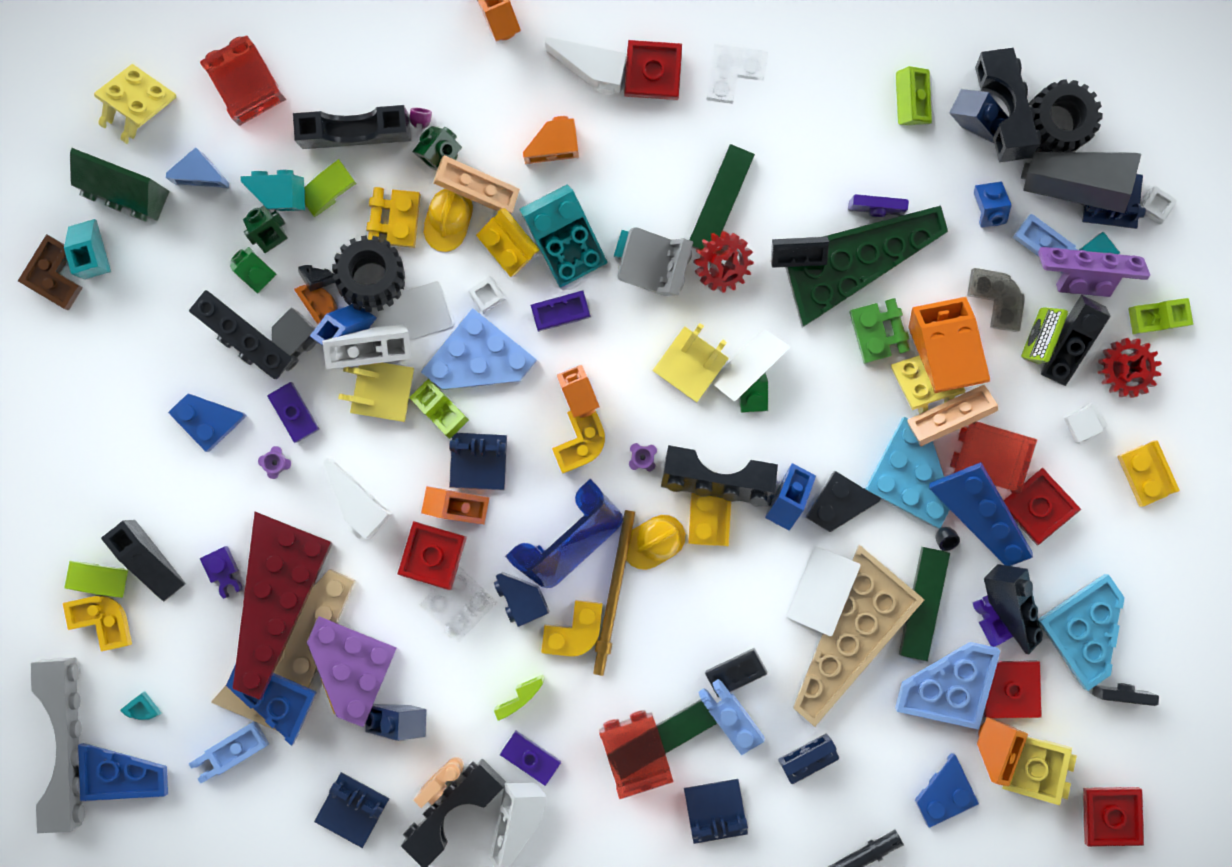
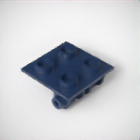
[1082,174,1146,229]
[449,433,507,490]
[314,772,390,849]
[684,778,748,844]

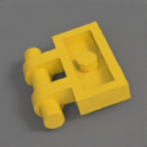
[366,187,421,248]

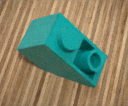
[240,169,305,212]
[64,219,111,280]

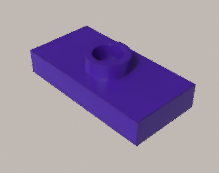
[848,194,909,217]
[530,290,591,332]
[267,382,320,443]
[499,730,561,786]

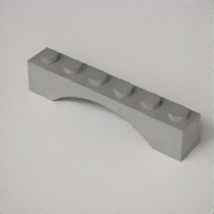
[30,657,85,834]

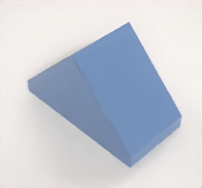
[165,147,229,188]

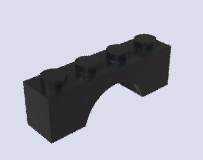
[975,47,1041,163]
[293,105,411,149]
[661,445,778,506]
[401,758,506,867]

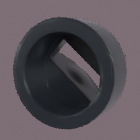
[935,526,960,551]

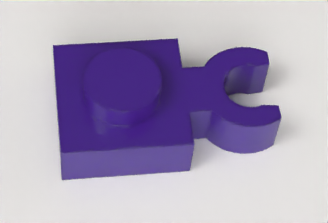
[199,546,243,599]
[972,595,1013,647]

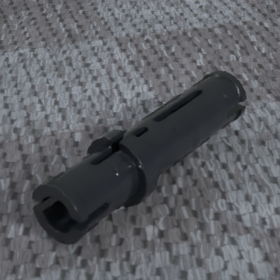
[828,829,904,867]

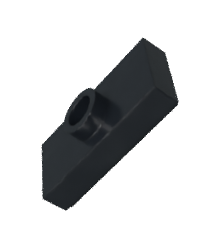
[771,236,829,268]
[705,647,768,697]
[1092,683,1159,706]

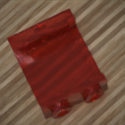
[200,35,287,126]
[949,421,1038,495]
[599,710,674,800]

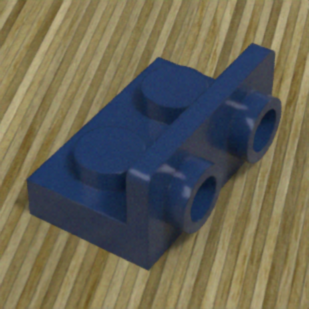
[778,733,840,784]

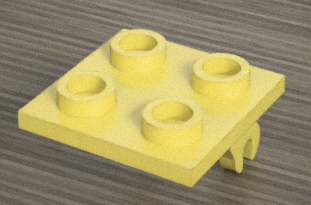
[94,64,176,144]
[652,323,729,403]
[891,355,966,414]
[338,362,414,422]

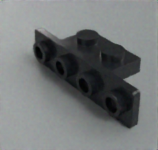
[189,290,293,380]

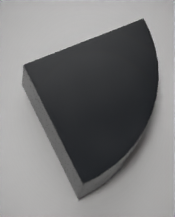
[298,265,335,292]

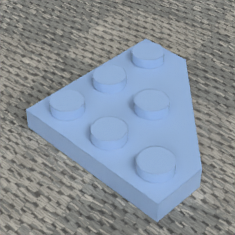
[421,308,537,390]
[895,642,1000,730]

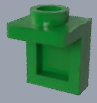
[230,247,277,294]
[739,372,768,413]

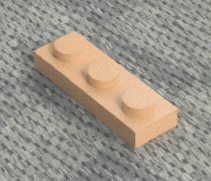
[433,155,520,214]
[907,384,999,446]

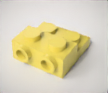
[1002,737,1077,806]

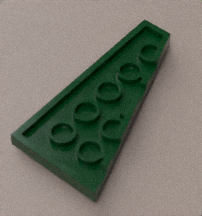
[785,205,948,328]

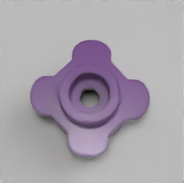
[628,443,657,472]
[258,446,291,479]

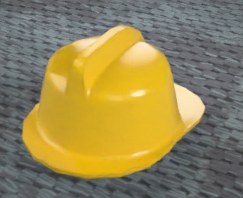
[423,189,473,252]
[626,515,686,570]

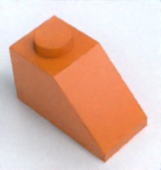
[477,0,521,42]
[523,116,579,164]
[557,364,600,418]
[421,486,490,525]
[977,717,1028,787]

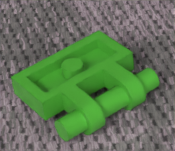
[849,298,910,364]

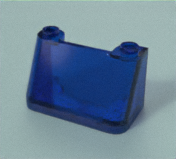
[505,478,623,589]

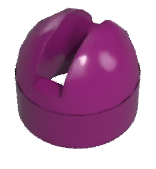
[409,107,432,129]

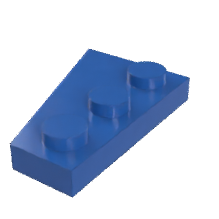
[226,663,317,746]
[78,743,168,801]

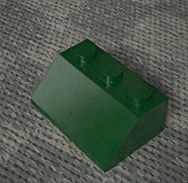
[70,148,170,222]

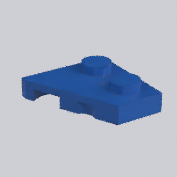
[168,393,247,452]
[915,753,979,828]

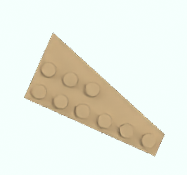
[793,544,924,727]
[211,569,356,731]

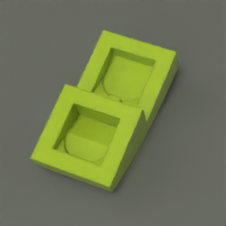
[304,159,357,217]
[1128,298,1194,335]
[409,378,469,439]
[64,560,128,598]
[494,674,545,721]

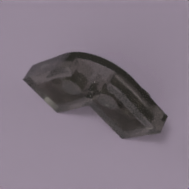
[967,268,1025,332]

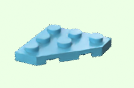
[865,417,950,529]
[1038,574,1125,691]

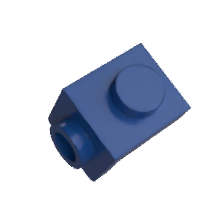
[973,181,1012,228]

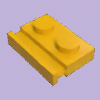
[476,208,540,277]
[1117,440,1180,507]
[688,493,731,546]

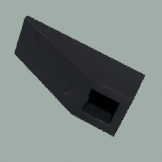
[1040,295,1111,387]
[101,519,186,602]
[984,564,1043,655]

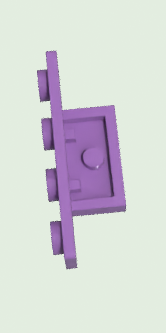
[1038,247,1151,297]

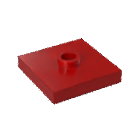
[624,40,683,100]
[1003,467,1082,546]
[397,521,467,590]
[983,660,1042,718]
[1083,787,1144,847]

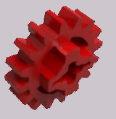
[693,231,754,293]
[1097,338,1162,398]

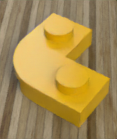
[552,409,605,474]
[62,595,132,652]
[541,600,603,657]

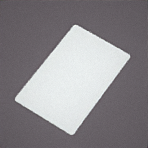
[370,281,452,340]
[712,329,790,401]
[787,546,861,636]

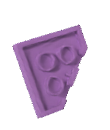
[307,616,397,727]

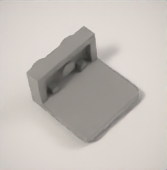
[617,227,693,296]

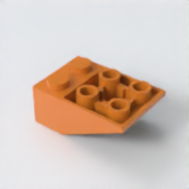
[908,297,990,393]

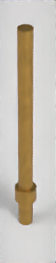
[593,510,636,676]

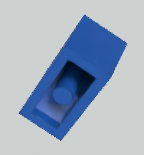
[765,463,816,531]

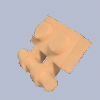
[413,757,464,808]

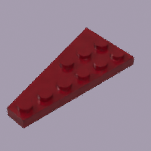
[233,511,333,700]

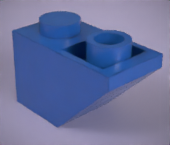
[310,304,377,347]

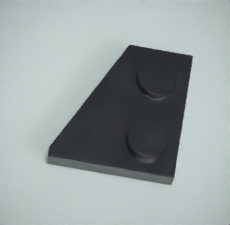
[805,471,881,532]

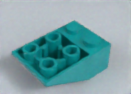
[519,184,608,288]

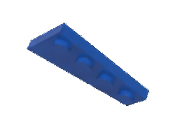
[929,462,1033,566]

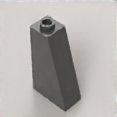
[1020,152,1142,213]

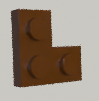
[18,234,83,311]

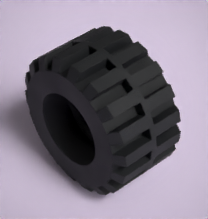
[1029,79,1103,152]
[332,235,405,312]

